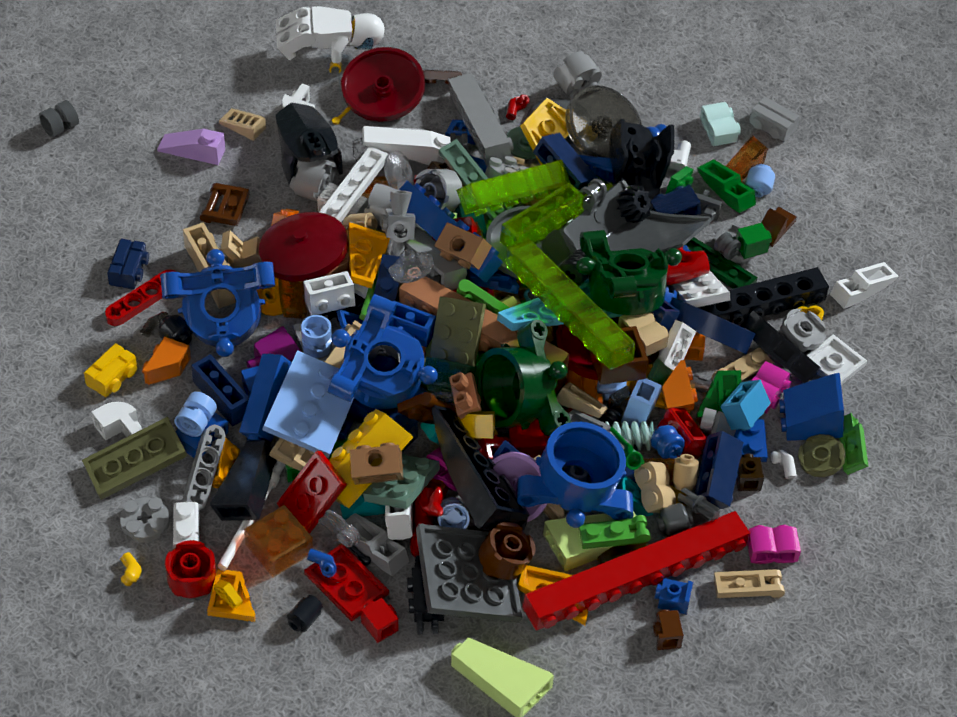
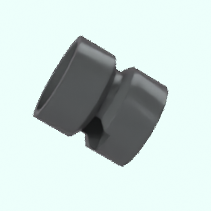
[39,100,79,137]

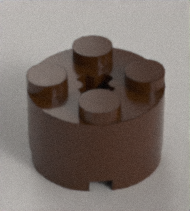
[479,522,536,580]

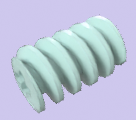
[605,421,654,451]

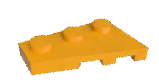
[348,222,390,289]

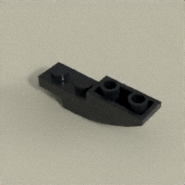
[740,311,821,383]

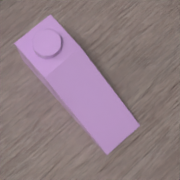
[157,129,225,165]

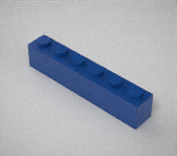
[390,180,503,282]

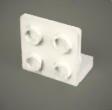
[651,320,696,371]

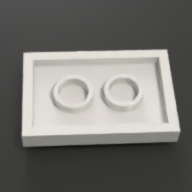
[667,271,731,307]

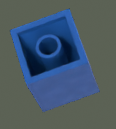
[779,373,844,441]

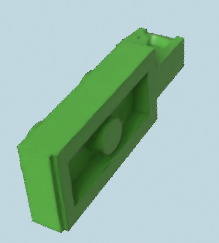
[839,413,868,475]

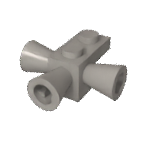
[380,190,416,260]

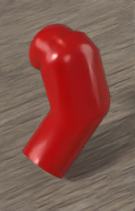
[506,94,530,120]

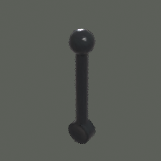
[333,529,371,565]

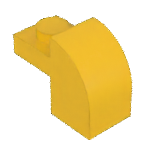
[457,411,495,439]

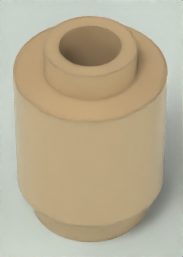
[343,213,377,234]
[672,454,699,491]

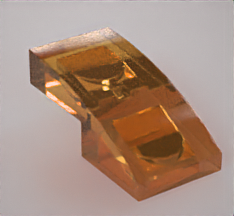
[278,279,307,319]

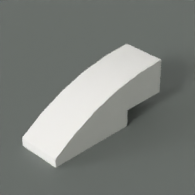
[830,262,899,309]

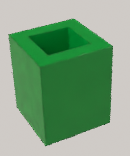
[736,223,772,259]

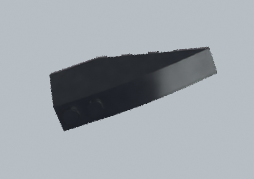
[431,405,530,531]

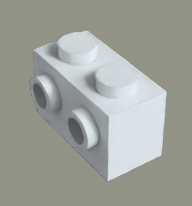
[303,271,355,315]

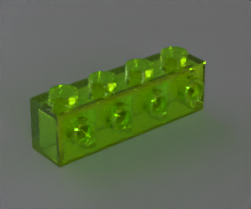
[500,183,584,255]

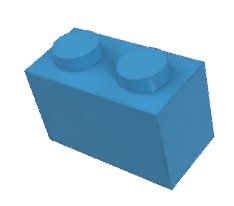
[721,380,771,431]

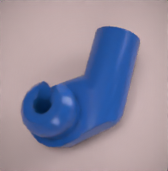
[307,549,337,577]

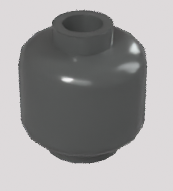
[656,503,694,537]

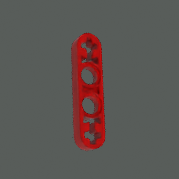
[105,269,176,326]

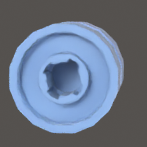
[301,315,332,358]
[174,392,217,437]
[437,497,470,529]

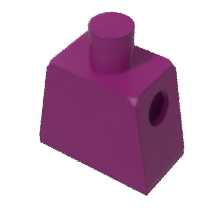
[246,326,302,368]

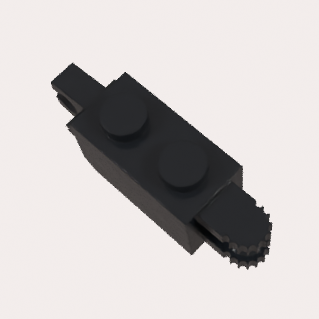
[407,555,444,635]

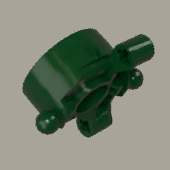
[576,230,682,315]
[474,319,571,437]

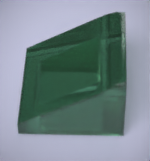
[647,359,672,386]

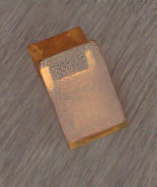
[726,135,768,182]

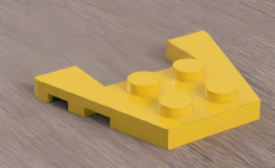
[520,98,601,182]

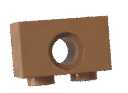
[434,222,492,270]
[350,443,404,485]

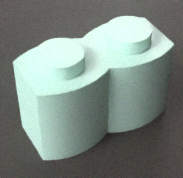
[700,102,741,146]

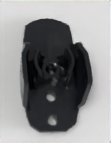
[275,103,343,186]
[609,118,675,199]

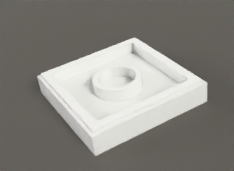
[807,334,867,385]

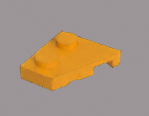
[207,569,256,622]

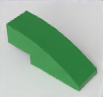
[697,159,756,213]

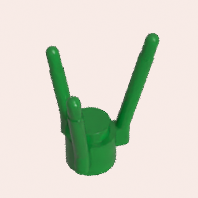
[610,427,645,470]

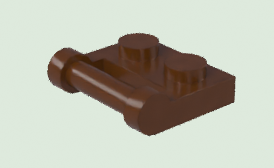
[199,183,250,226]
[397,392,457,424]

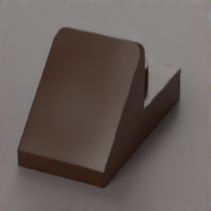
[761,206,797,247]

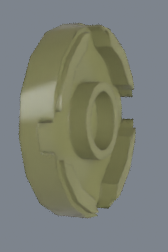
[798,434,846,477]

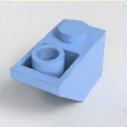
[621,378,662,427]

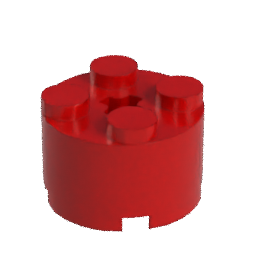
[165,540,216,598]

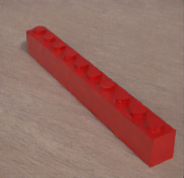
[522,511,750,631]

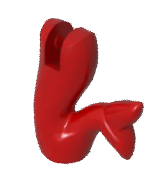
[666,247,710,286]
[410,487,443,557]

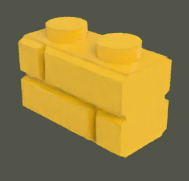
[84,343,137,398]

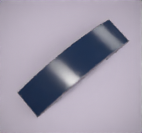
[669,297,756,354]

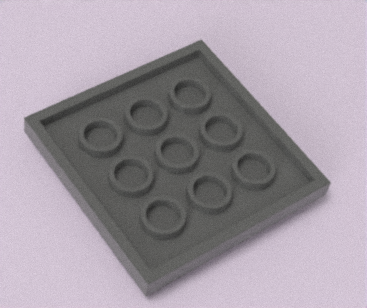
[416,524,523,623]

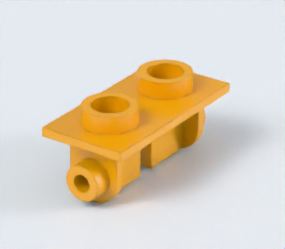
[212,437,240,488]

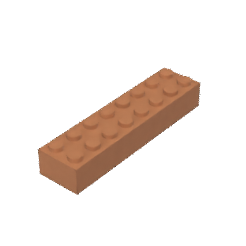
[399,271,569,395]

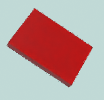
[276,451,348,537]
[304,543,389,622]

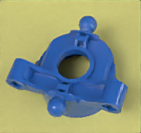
[160,249,275,357]
[328,294,438,409]
[517,422,634,528]

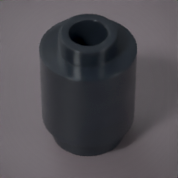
[287,595,323,632]

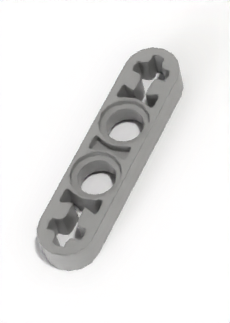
[182,425,225,511]

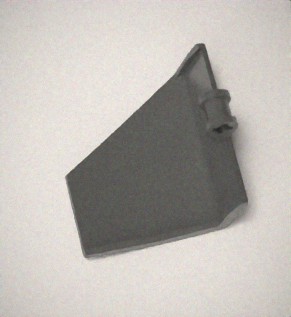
[560,179,712,255]

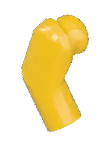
[120,552,142,586]

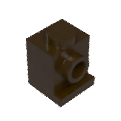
[736,454,764,491]

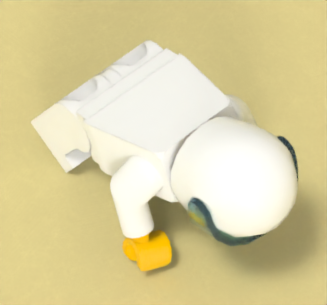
[276,6,385,73]

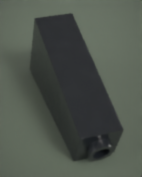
[210,440,276,521]

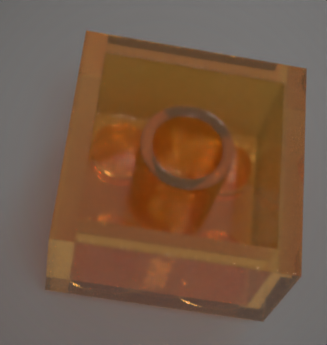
[244,505,313,577]

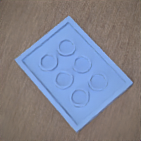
[262,350,354,458]

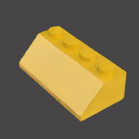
[329,409,413,509]

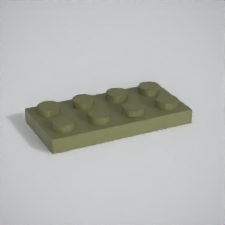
[428,296,486,393]
[82,416,188,500]

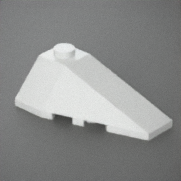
[362,126,451,165]

